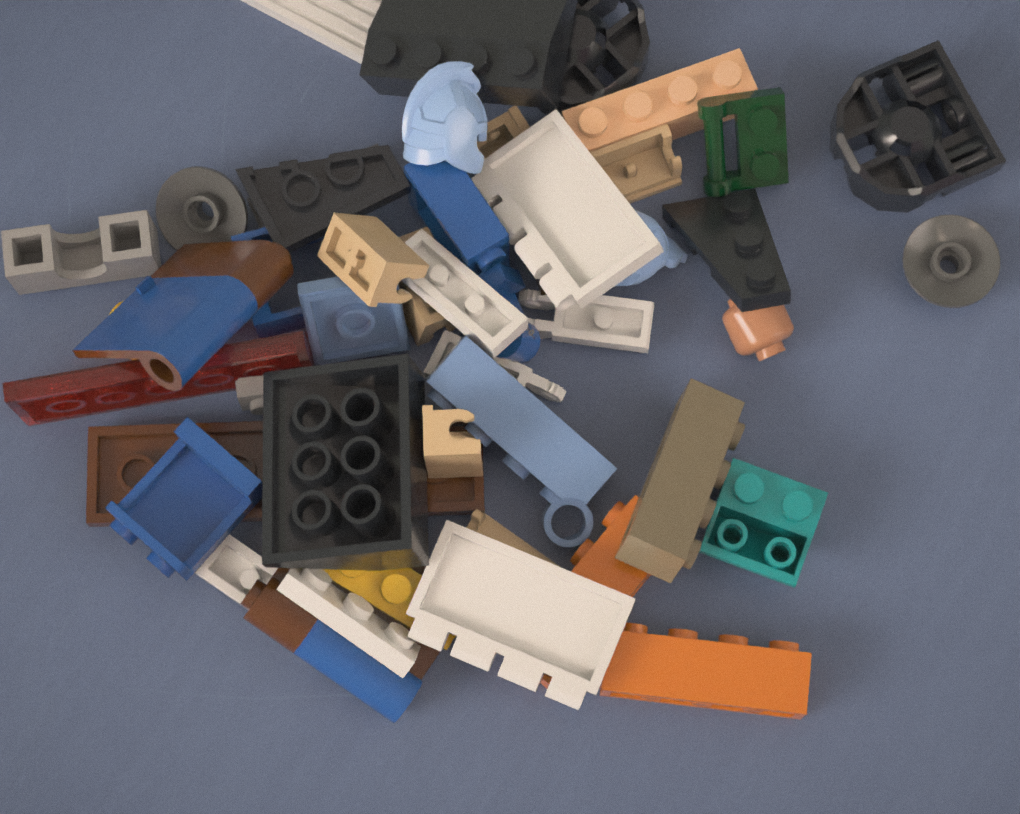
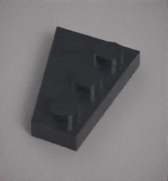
[235,145,411,253]
[662,188,791,312]

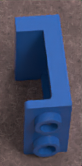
[105,417,263,581]

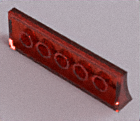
[2,331,314,426]

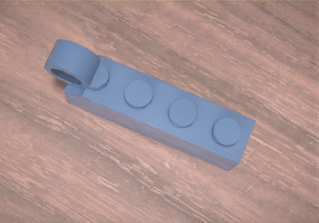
[425,335,618,547]

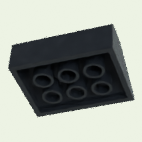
[359,0,577,109]
[262,354,429,571]

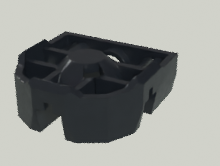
[538,0,650,116]
[829,40,1006,213]

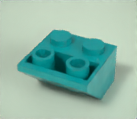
[699,458,828,588]

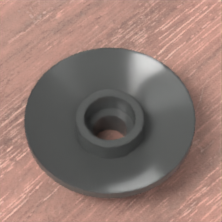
[156,166,248,250]
[902,215,1000,308]

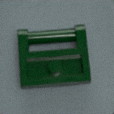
[697,87,789,197]

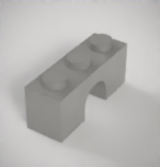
[1,210,161,295]

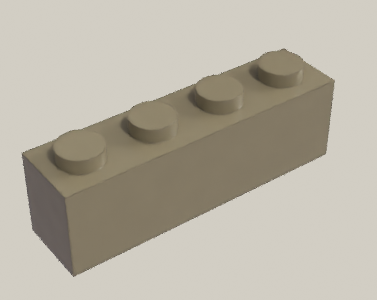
[615,378,745,583]

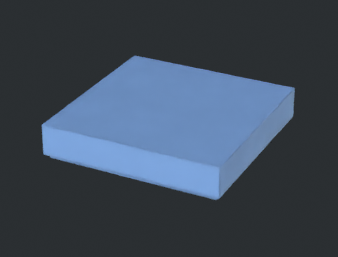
[297,276,411,366]

